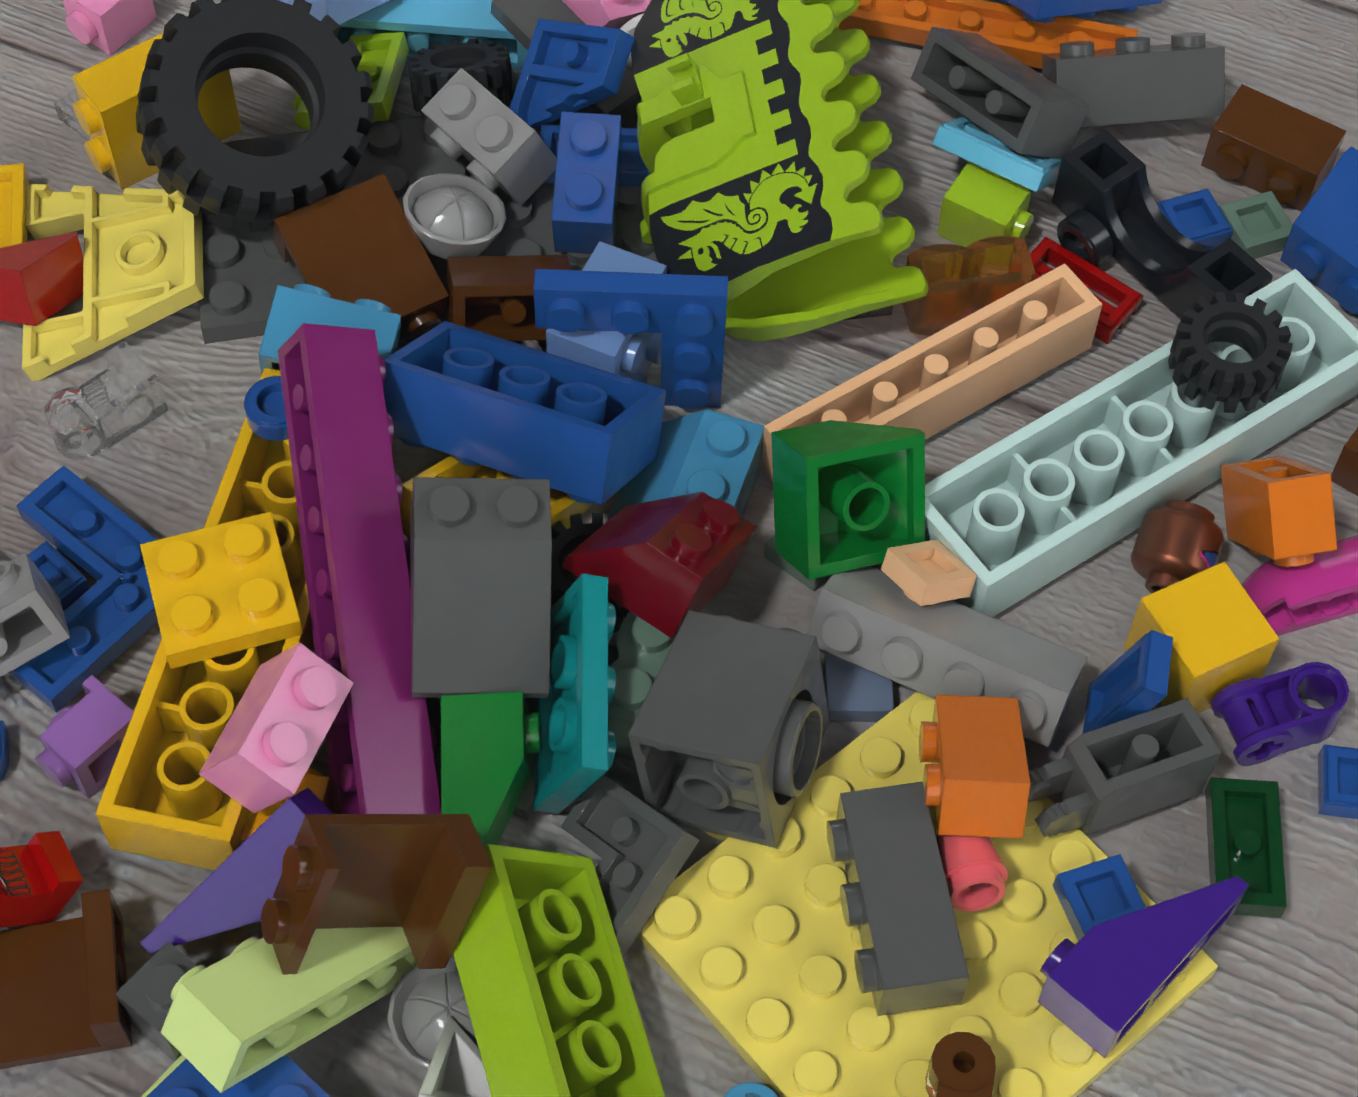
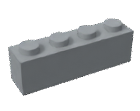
[807,566,1088,747]

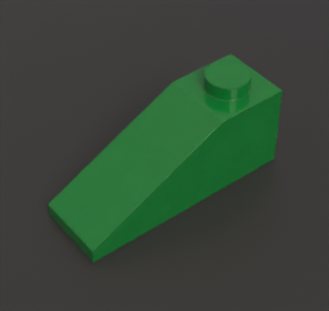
[441,691,542,847]

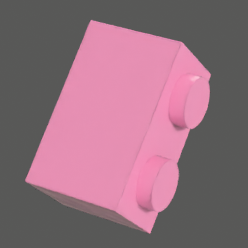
[199,643,354,813]

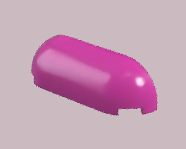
[1242,535,1358,636]

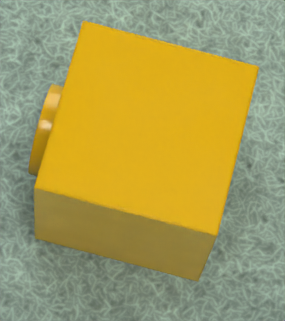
[1124,561,1279,714]

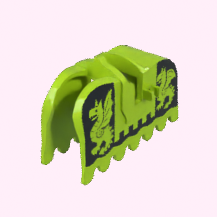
[631,0,929,341]

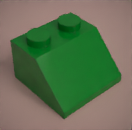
[771,420,925,580]

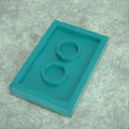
[533,573,616,814]

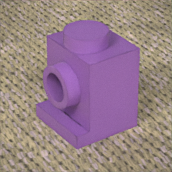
[35,675,134,799]

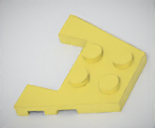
[22,184,204,382]

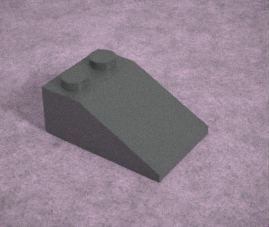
[410,477,552,698]

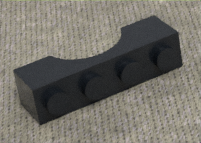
[1052,129,1273,318]

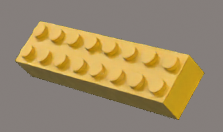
[95,368,315,870]

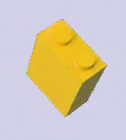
[72,33,242,190]

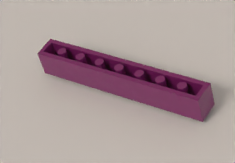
[278,323,442,814]

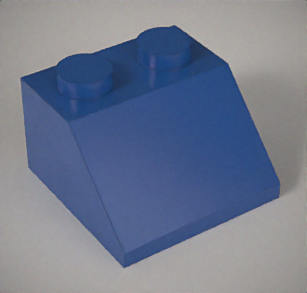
[1280,146,1358,316]

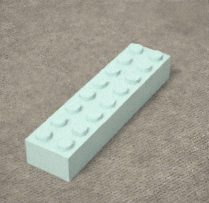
[925,269,1358,617]

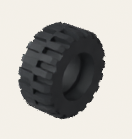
[136,0,374,232]

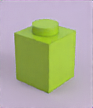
[937,161,1034,263]

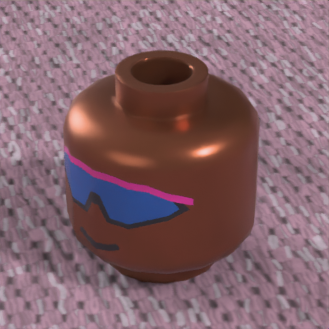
[1131,500,1224,593]

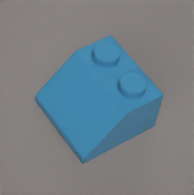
[606,409,764,522]

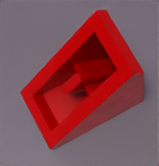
[0,231,84,326]

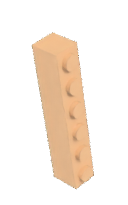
[761,264,1103,482]

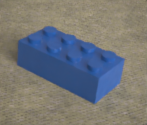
[383,321,666,505]

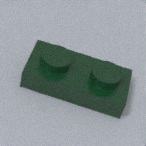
[1205,777,1287,918]

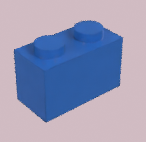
[551,112,622,254]

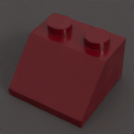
[562,492,757,639]

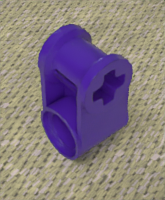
[1210,662,1349,766]

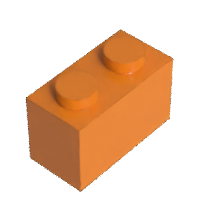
[1220,456,1337,567]
[919,695,1030,838]

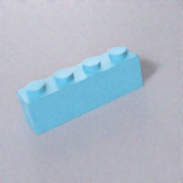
[337,0,528,71]

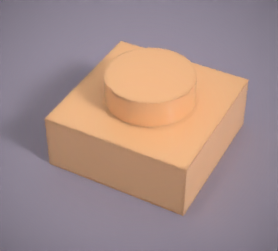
[881,539,977,606]

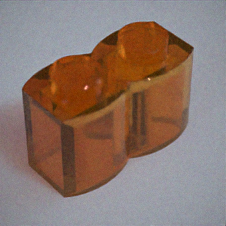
[902,236,1036,336]

